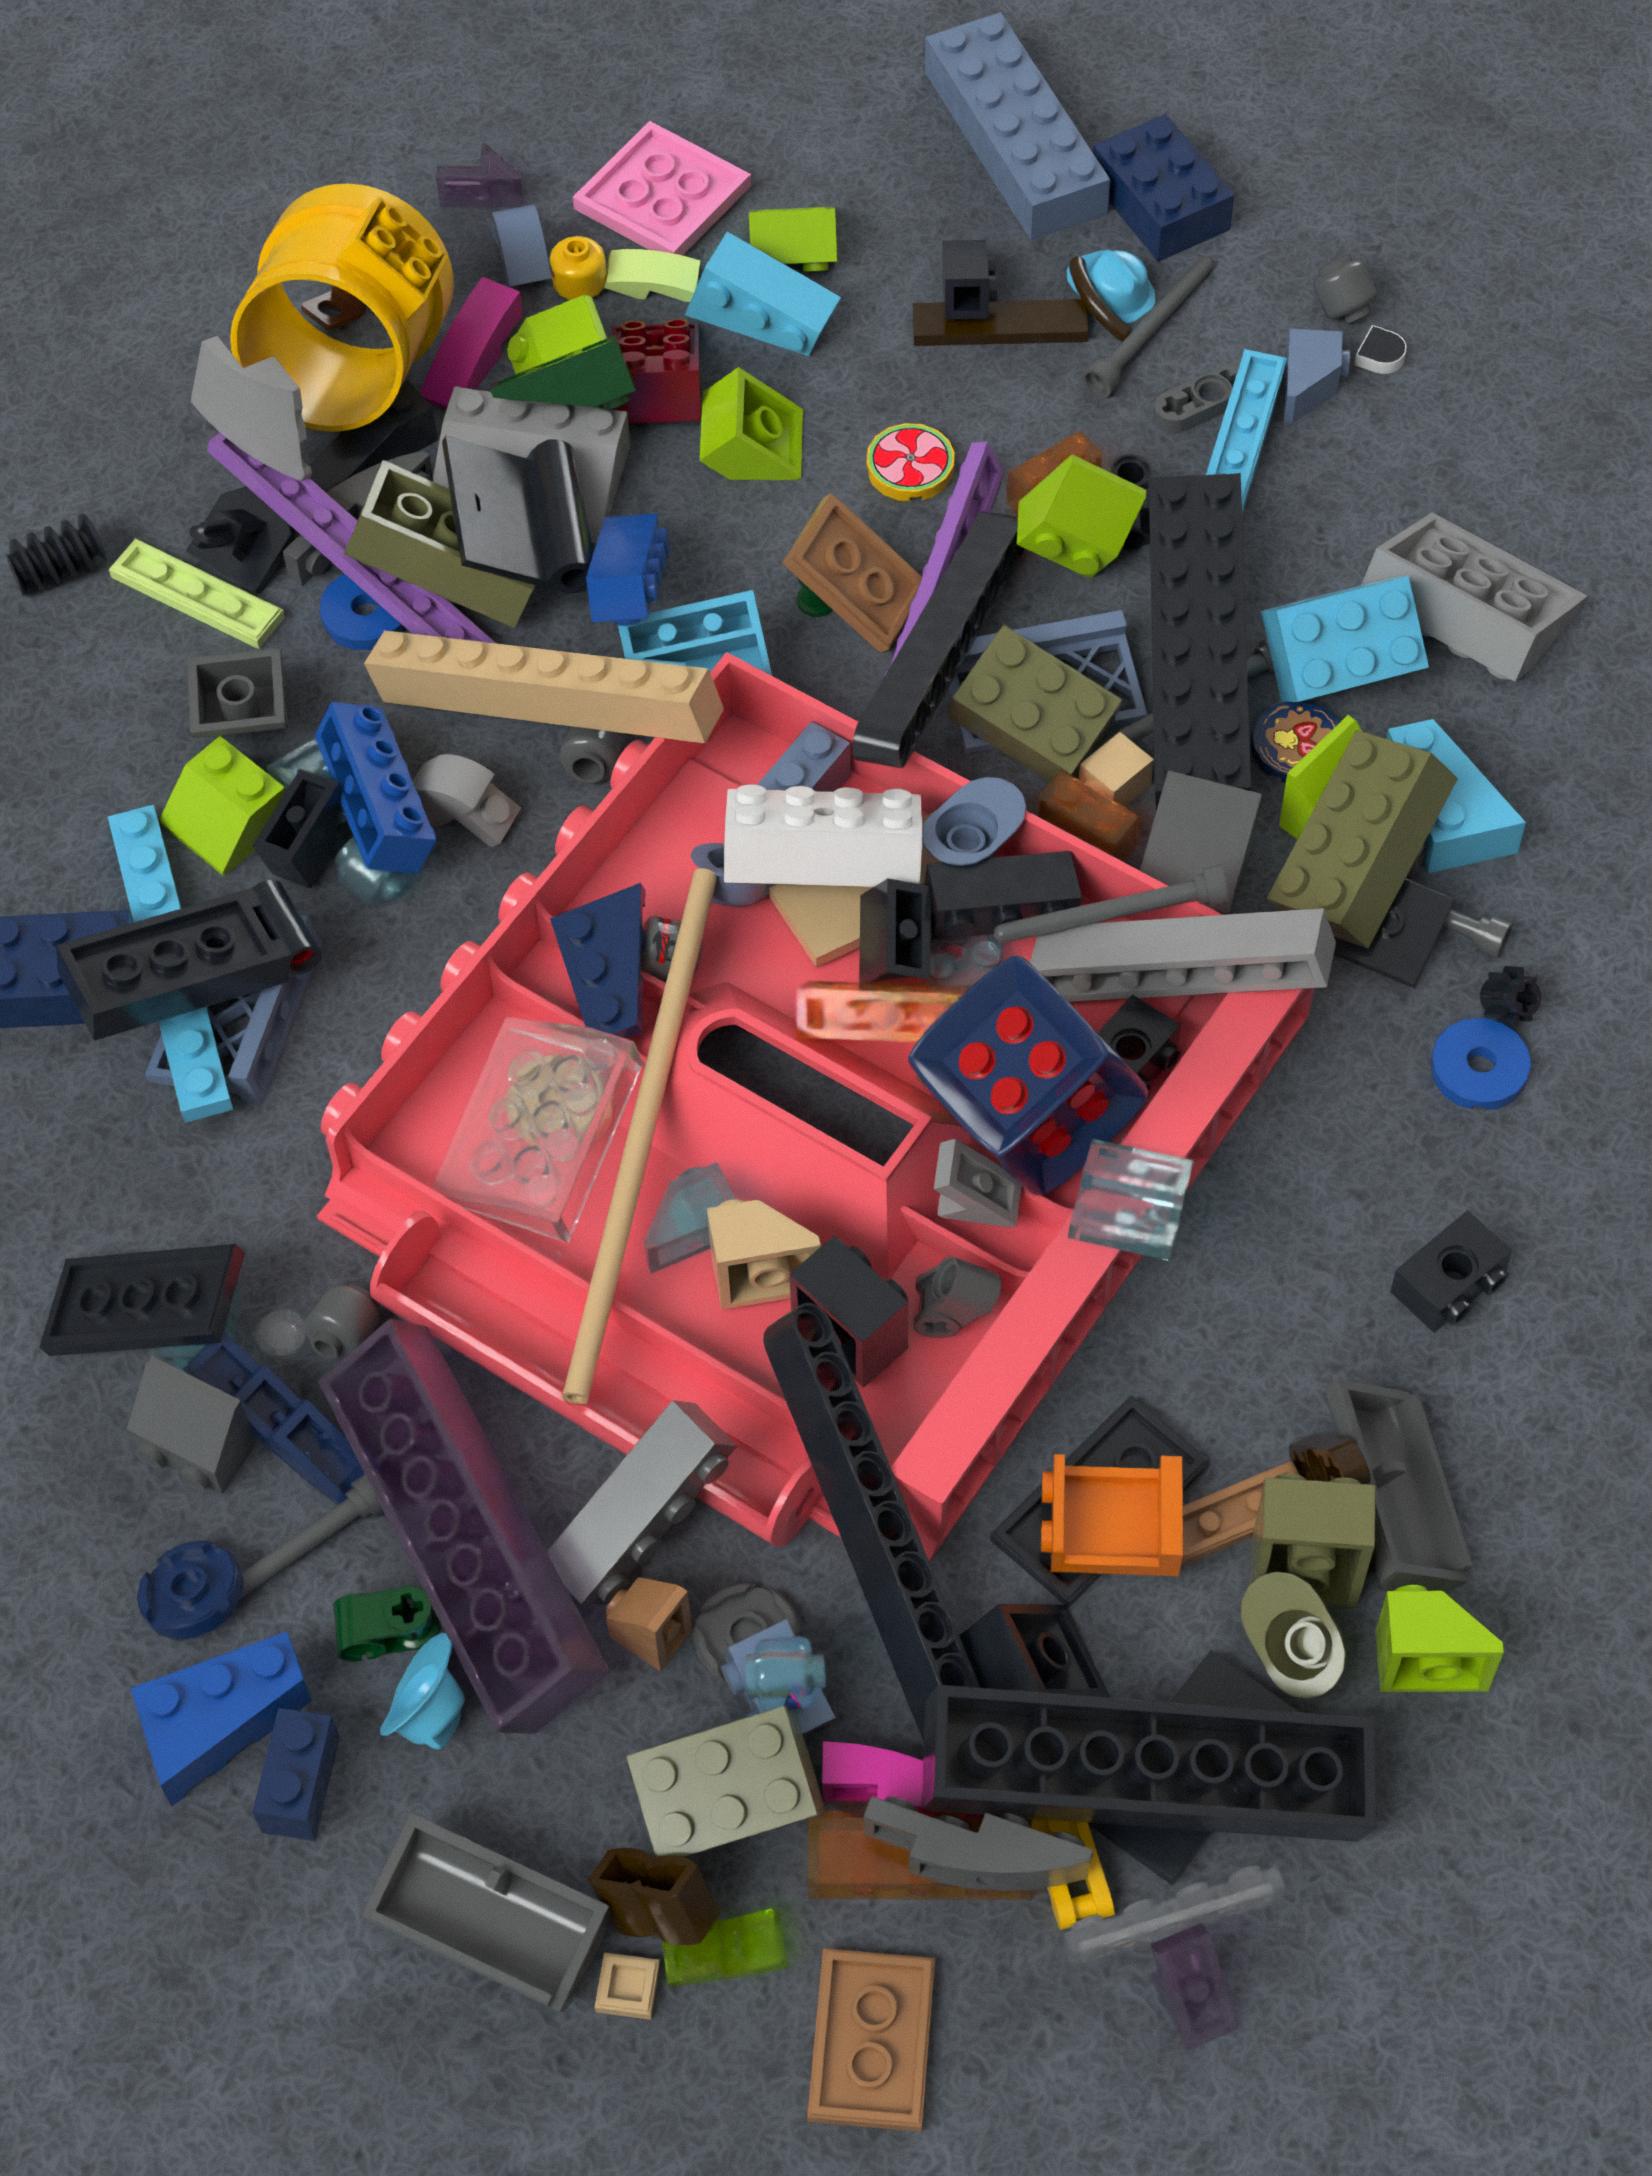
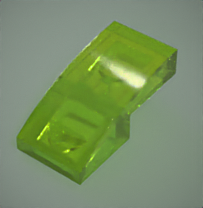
[662,1908,788,1986]

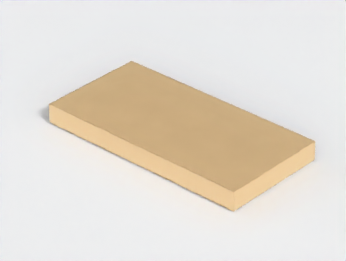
[769,812,940,967]

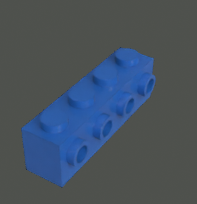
[586,513,670,626]
[314,702,436,874]

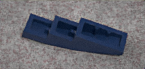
[182,1332,381,1505]

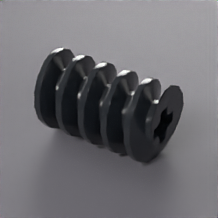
[5,513,109,597]

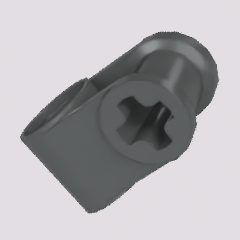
[913,1256,1001,1338]

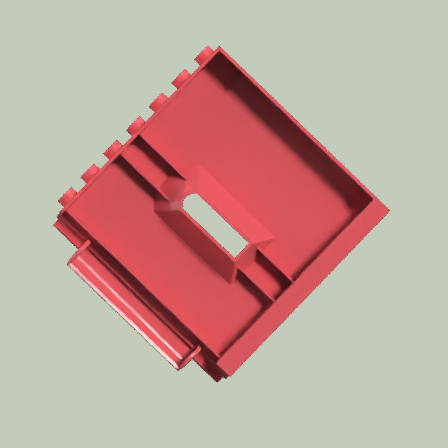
[317,652,1315,1562]

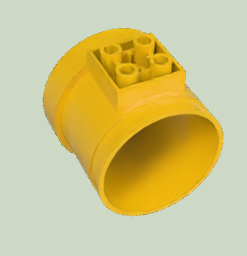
[230,184,454,432]

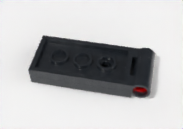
[56,880,322,1041]

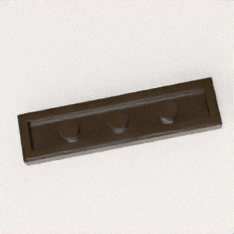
[913,299,1088,346]

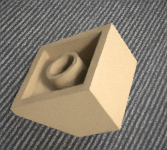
[707,1199,821,1310]

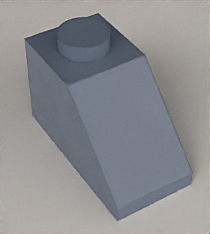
[1283,328,1350,424]

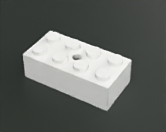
[724,785,922,887]

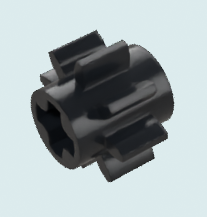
[1480,966,1541,1028]

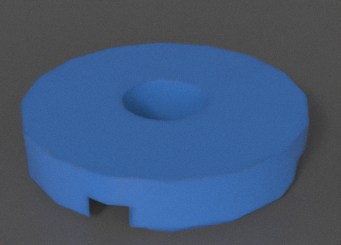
[319,574,406,650]
[1431,1018,1531,1110]

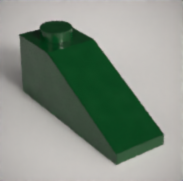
[490,335,636,410]

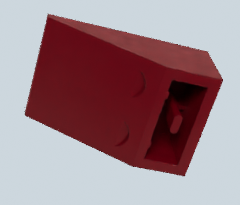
[612,319,701,424]

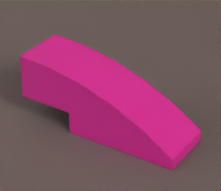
[420,277,523,410]
[822,1741,984,1824]

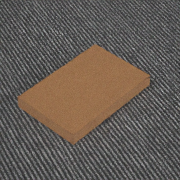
[782,493,922,652]
[807,1948,935,2132]

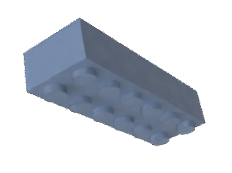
[925,12,1110,241]

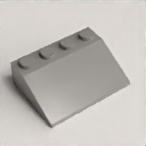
[432,387,630,547]
[1361,512,1588,682]

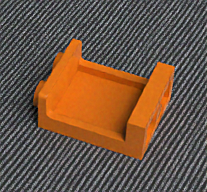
[1041,1454,1183,1576]

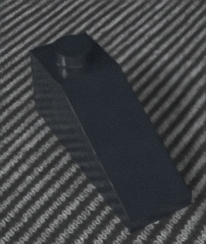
[309,380,438,492]

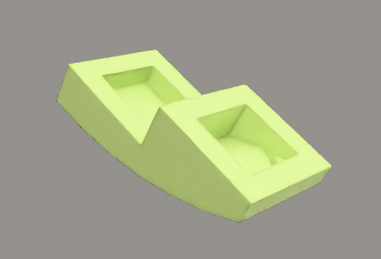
[604,249,700,302]

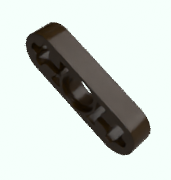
[1289,1434,1371,1485]

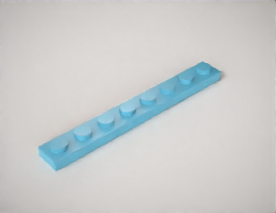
[108,804,233,1123]

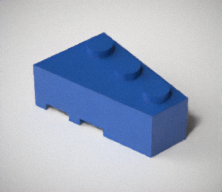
[130,1631,312,1807]

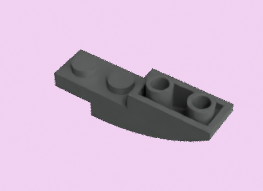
[283,451,433,586]
[863,1796,1093,1891]

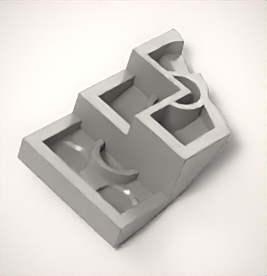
[190,336,312,481]

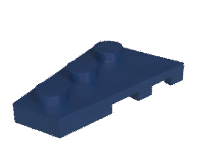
[550,882,646,1050]

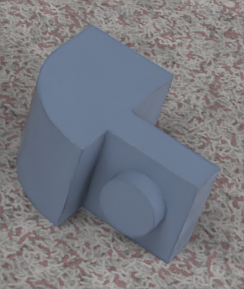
[491,204,552,287]

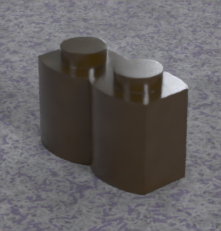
[588,1848,721,1946]

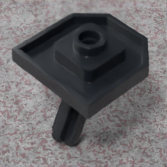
[186,486,296,595]

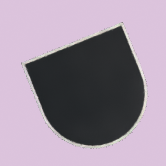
[1354,325,1406,374]

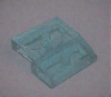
[1068,1139,1193,1261]

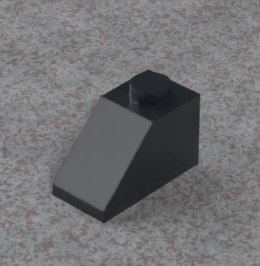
[252,769,342,889]

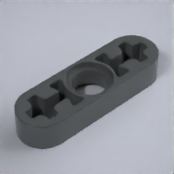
[1154,358,1242,434]

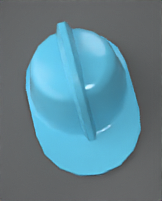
[1067,250,1155,323]
[380,1633,465,1750]

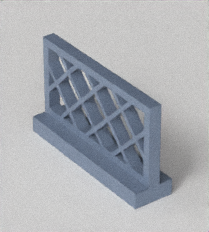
[949,610,1147,753]
[145,916,322,1105]

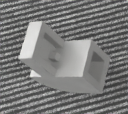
[412,754,521,847]

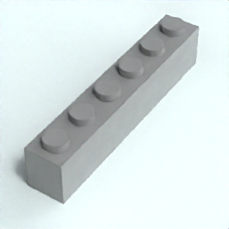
[1030,908,1336,1002]

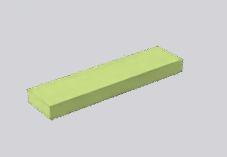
[109,538,285,649]

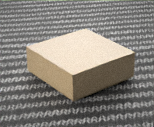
[595,1952,660,2020]

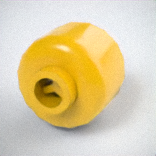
[549,236,607,300]

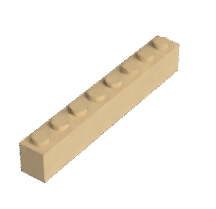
[364,630,724,743]

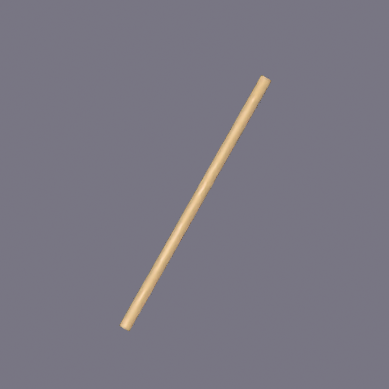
[562,868,717,1404]

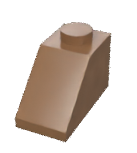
[606,1577,693,1672]

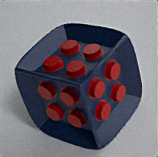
[908,956,1148,1196]

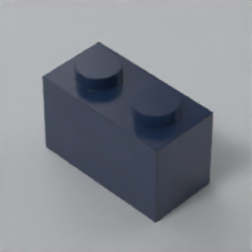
[252,1708,340,1841]

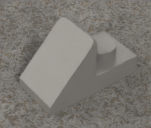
[934,1139,1021,1227]

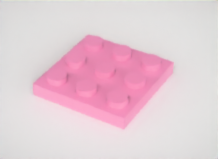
[572,121,751,256]

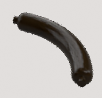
[1069,256,1131,341]

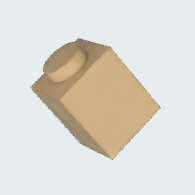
[1078,732,1154,817]

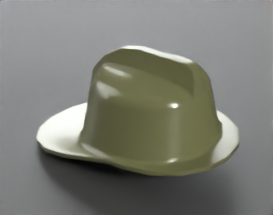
[1241,1571,1346,1699]

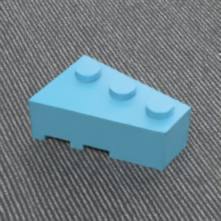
[685,232,841,356]
[618,590,772,676]
[1386,719,1526,874]

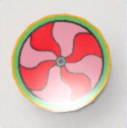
[866,423,955,501]

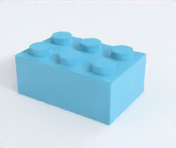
[1261,576,1429,702]

